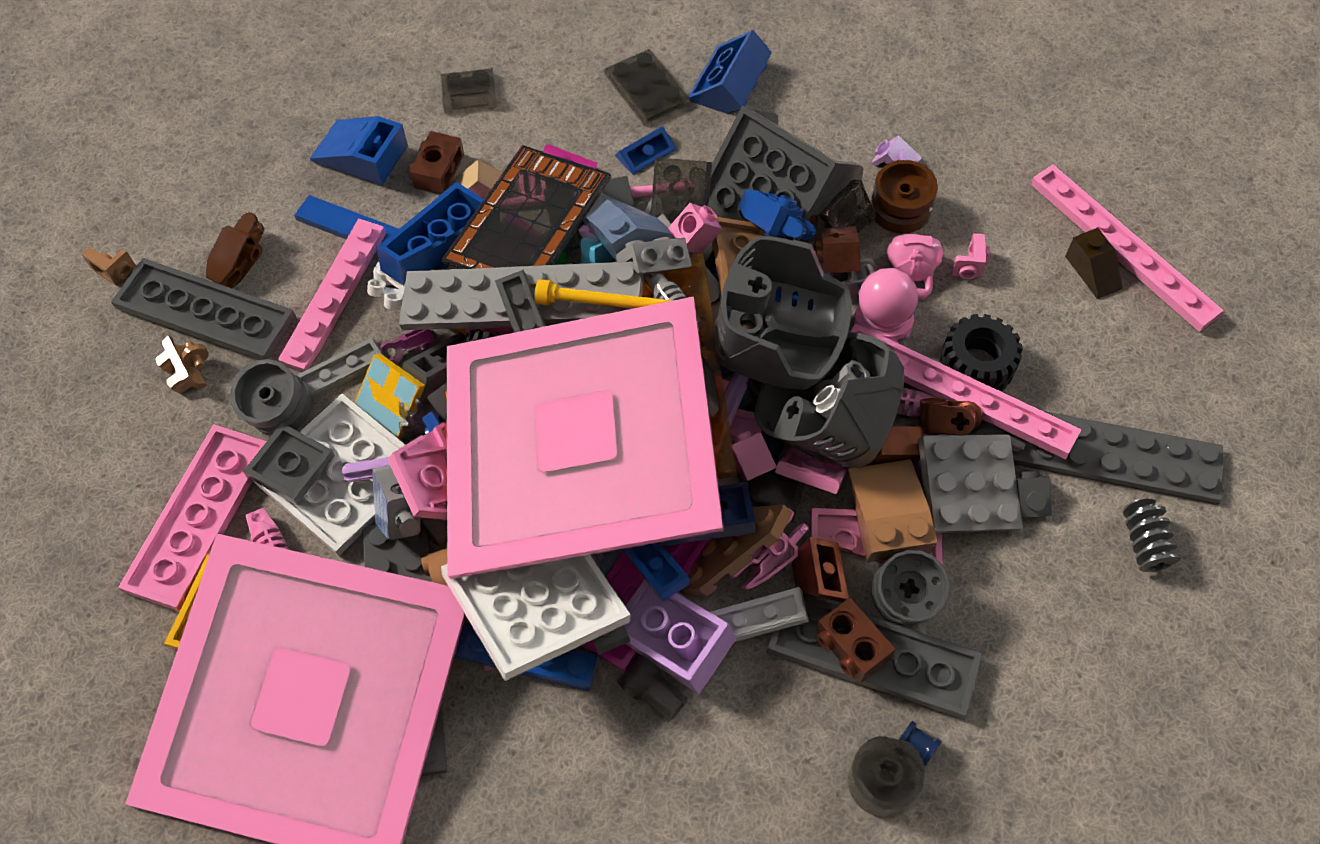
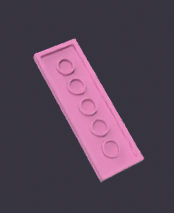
[118,424,267,612]

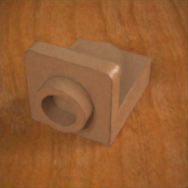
[81,247,136,286]

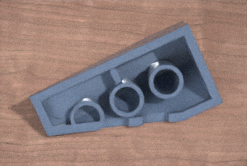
[571,191,674,261]

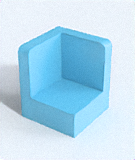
[579,237,612,264]

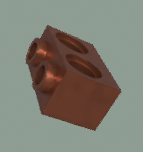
[816,597,896,684]

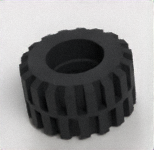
[939,314,1023,392]

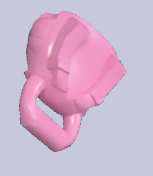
[887,234,943,300]

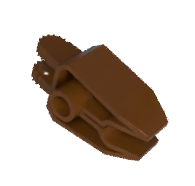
[206,212,265,288]

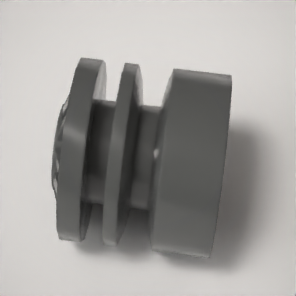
[871,550,950,626]

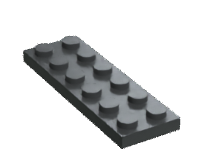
[111,258,296,360]
[767,589,983,720]

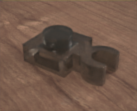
[398,397,427,445]

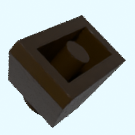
[1065,227,1123,299]

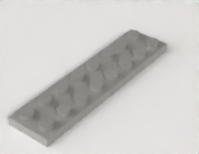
[399,262,644,330]

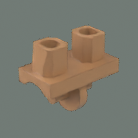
[155,336,209,394]

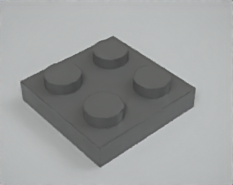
[243,423,335,505]

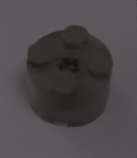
[848,736,925,818]

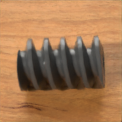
[1122,498,1181,572]

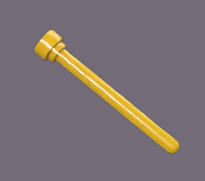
[535,279,673,309]

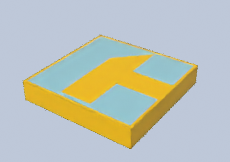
[354,354,425,438]

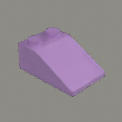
[624,580,737,694]

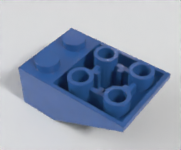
[310,116,408,185]

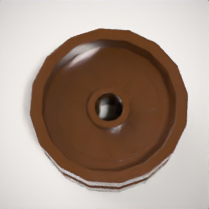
[870,160,938,233]

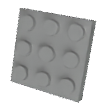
[918,435,1023,534]

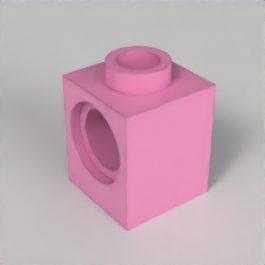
[668,203,723,255]
[727,431,777,482]

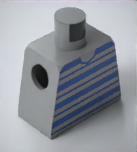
[372,466,421,540]

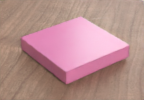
[775,447,849,494]

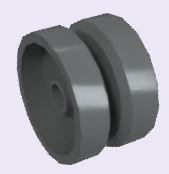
[230,359,312,435]

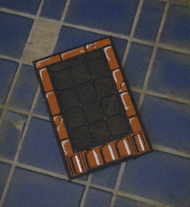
[441,145,612,269]

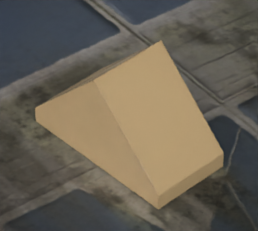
[455,159,510,200]

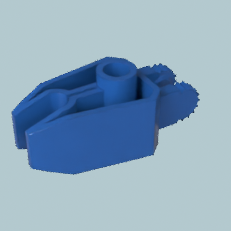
[738,190,816,240]

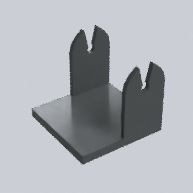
[692,106,863,241]

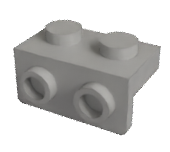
[616,237,692,275]

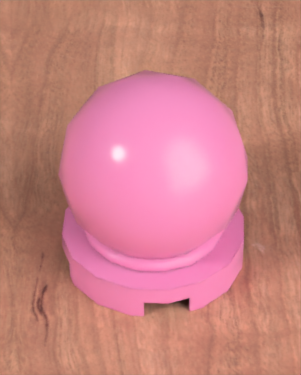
[854,268,918,342]

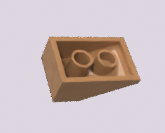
[847,459,938,562]

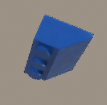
[687,30,772,113]

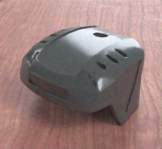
[712,236,852,390]
[754,332,904,468]

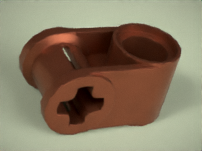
[919,398,983,435]

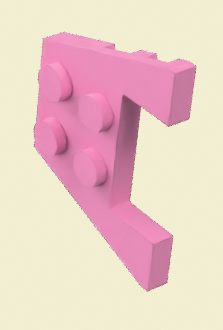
[388,422,447,520]

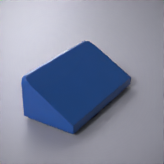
[615,126,677,175]

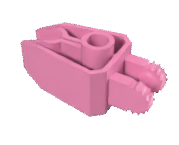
[729,508,809,590]

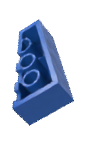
[377,182,501,285]

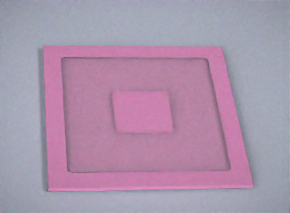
[447,296,724,579]
[125,534,466,844]

